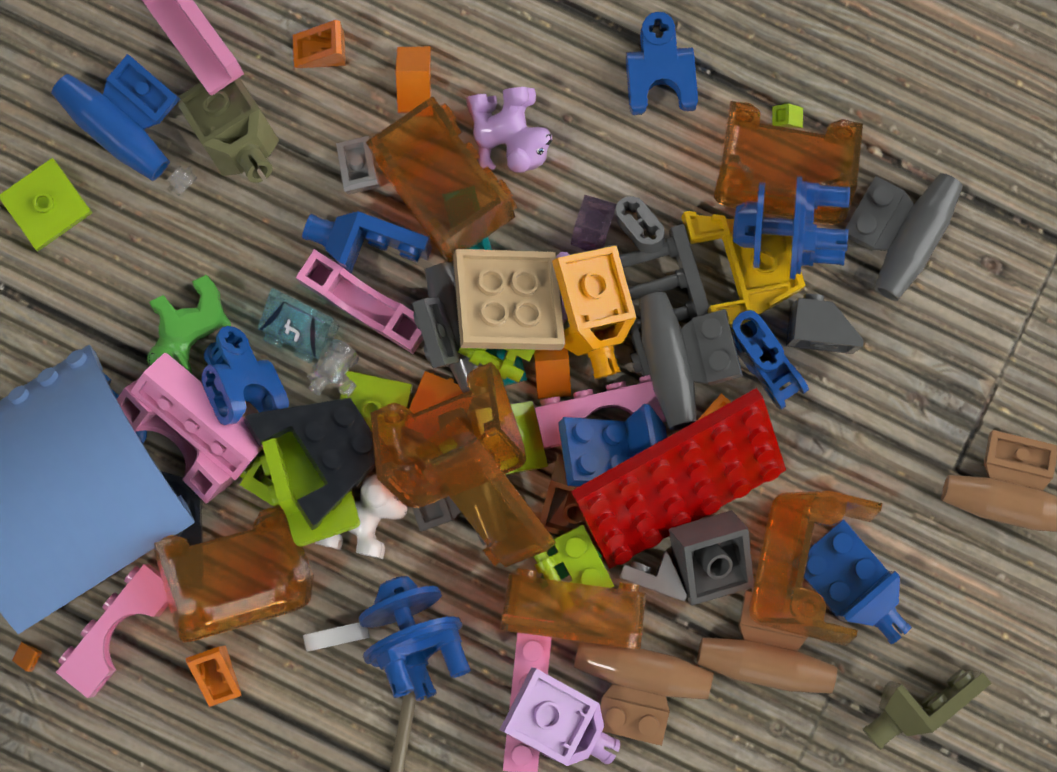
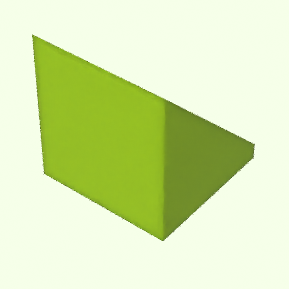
[772,103,803,128]

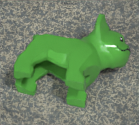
[147,275,231,375]

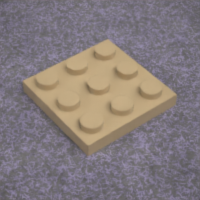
[453,249,565,350]

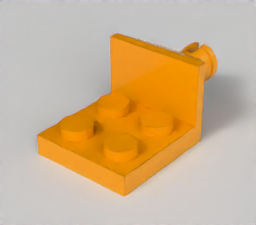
[552,246,637,379]

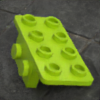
[260,431,360,547]

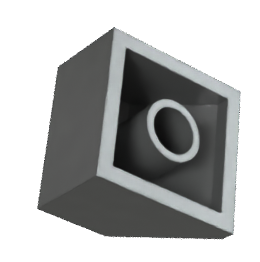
[786,294,864,354]
[669,510,755,606]

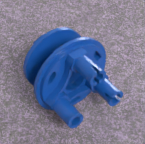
[733,176,850,279]
[358,576,471,701]

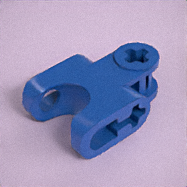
[626,12,698,115]
[731,310,809,410]
[202,326,289,425]

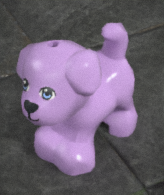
[466,87,553,173]

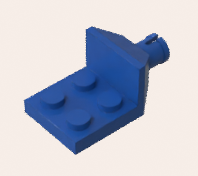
[302,211,432,273]
[558,404,669,486]
[791,519,912,644]

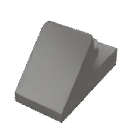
[336,136,381,195]
[619,551,687,602]

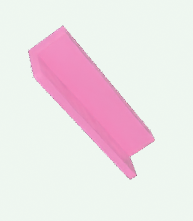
[142,0,244,95]
[130,353,263,481]

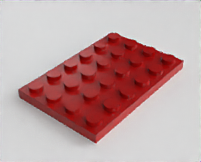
[571,388,786,569]

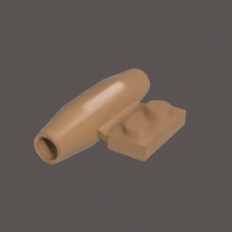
[941,430,1057,532]
[697,591,837,694]
[574,641,714,746]

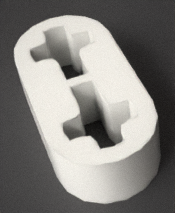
[303,622,370,652]

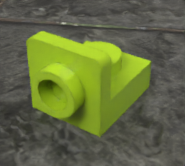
[239,456,280,509]

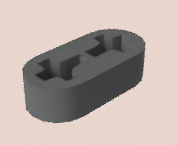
[616,196,665,254]

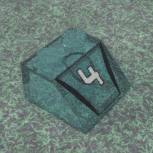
[258,288,340,364]

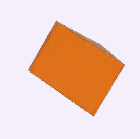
[12,641,42,672]

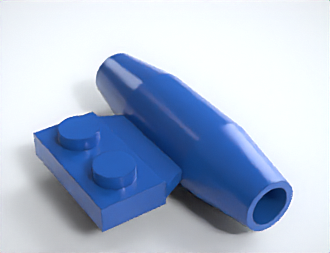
[51,54,180,181]

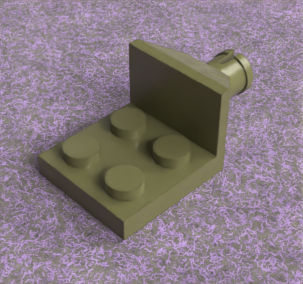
[177,78,279,183]
[863,669,992,750]

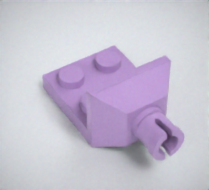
[500,667,620,766]

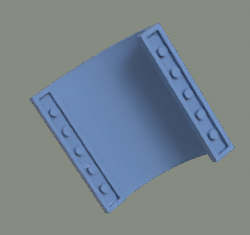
[0,344,195,634]

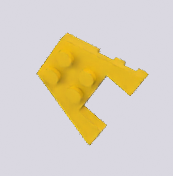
[681,211,806,326]

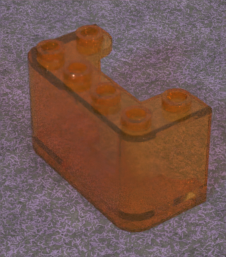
[366,96,518,263]

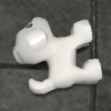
[315,473,408,559]

